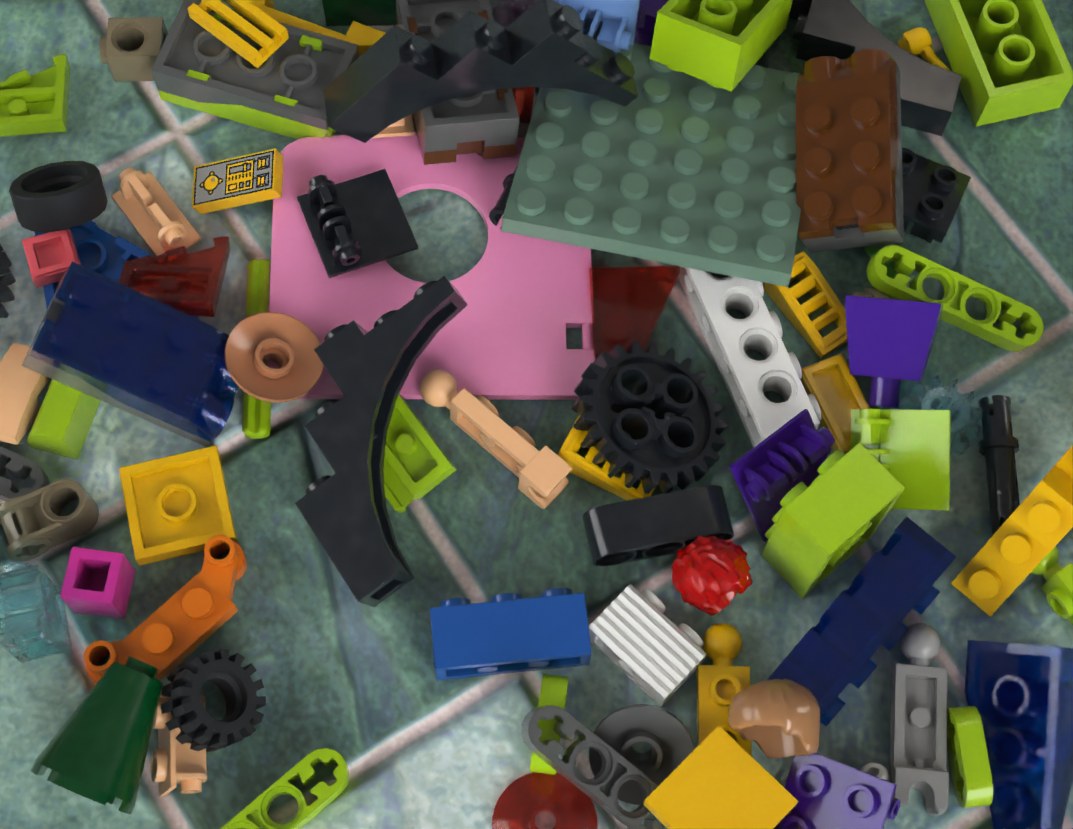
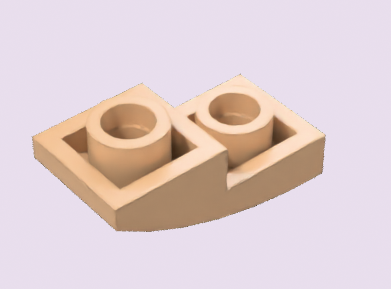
[0,343,51,445]

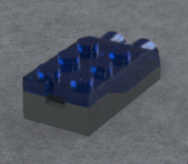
[22,261,239,447]

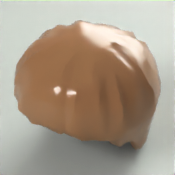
[728,679,821,758]

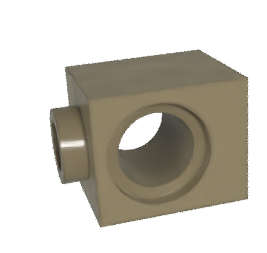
[99,17,168,82]

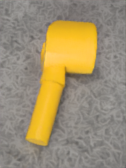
[897,27,951,71]

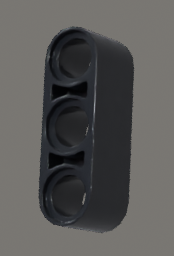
[582,485,734,566]

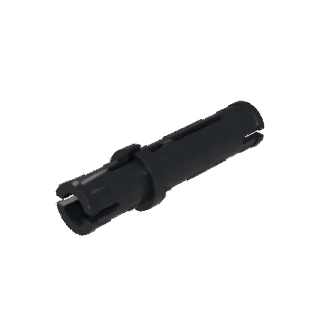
[978,395,1020,537]

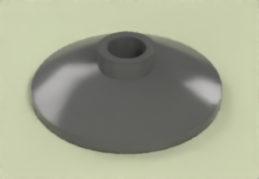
[589,704,694,805]

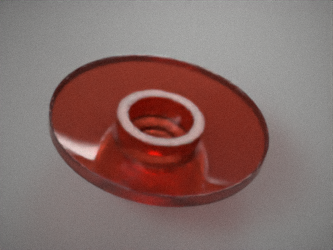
[492,772,598,829]

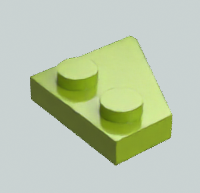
[0,54,70,137]

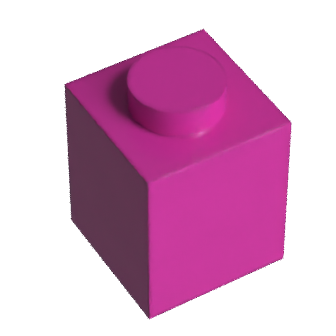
[60,547,136,620]

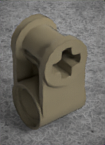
[0,479,99,562]

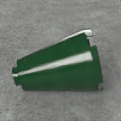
[30,656,163,814]

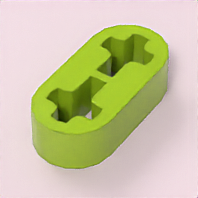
[530,673,569,775]
[947,706,993,808]

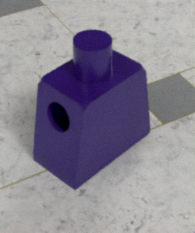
[845,296,943,408]

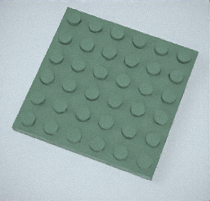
[501,34,801,287]

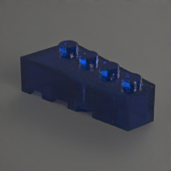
[767,516,956,727]

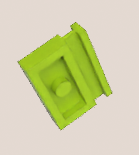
[383,394,457,514]

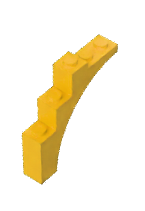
[951,445,1073,617]

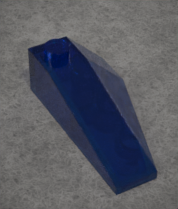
[964,640,1073,829]

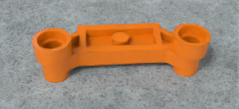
[84,535,247,684]

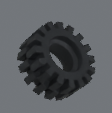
[161,649,266,752]

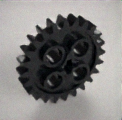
[572,341,728,494]

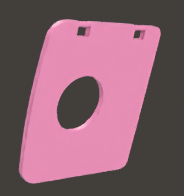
[267,133,596,400]

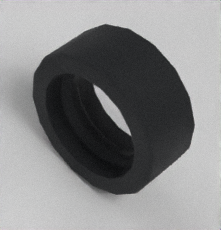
[9,161,108,232]

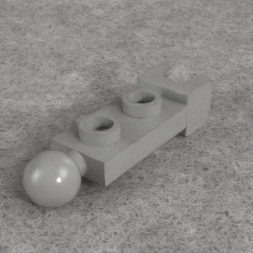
[888,623,949,816]

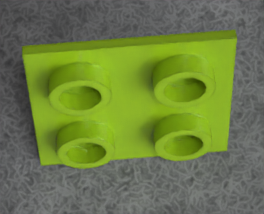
[851,409,951,511]

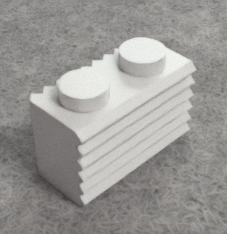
[588,584,707,707]

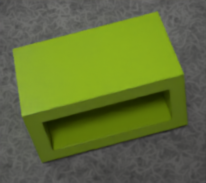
[27,366,101,460]

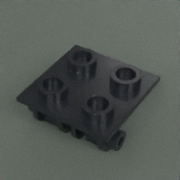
[902,147,971,244]
[297,169,418,278]

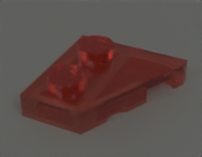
[117,236,231,317]
[589,265,680,359]

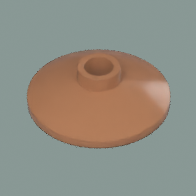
[224,312,324,403]

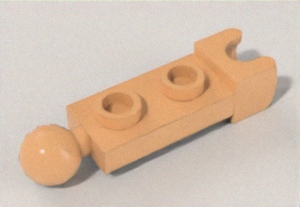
[419,369,572,509]

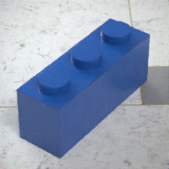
[430,588,591,681]

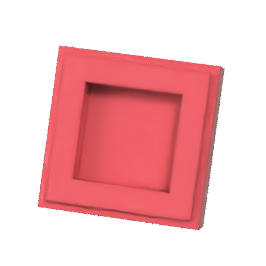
[22,229,84,288]

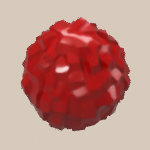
[671,536,753,616]

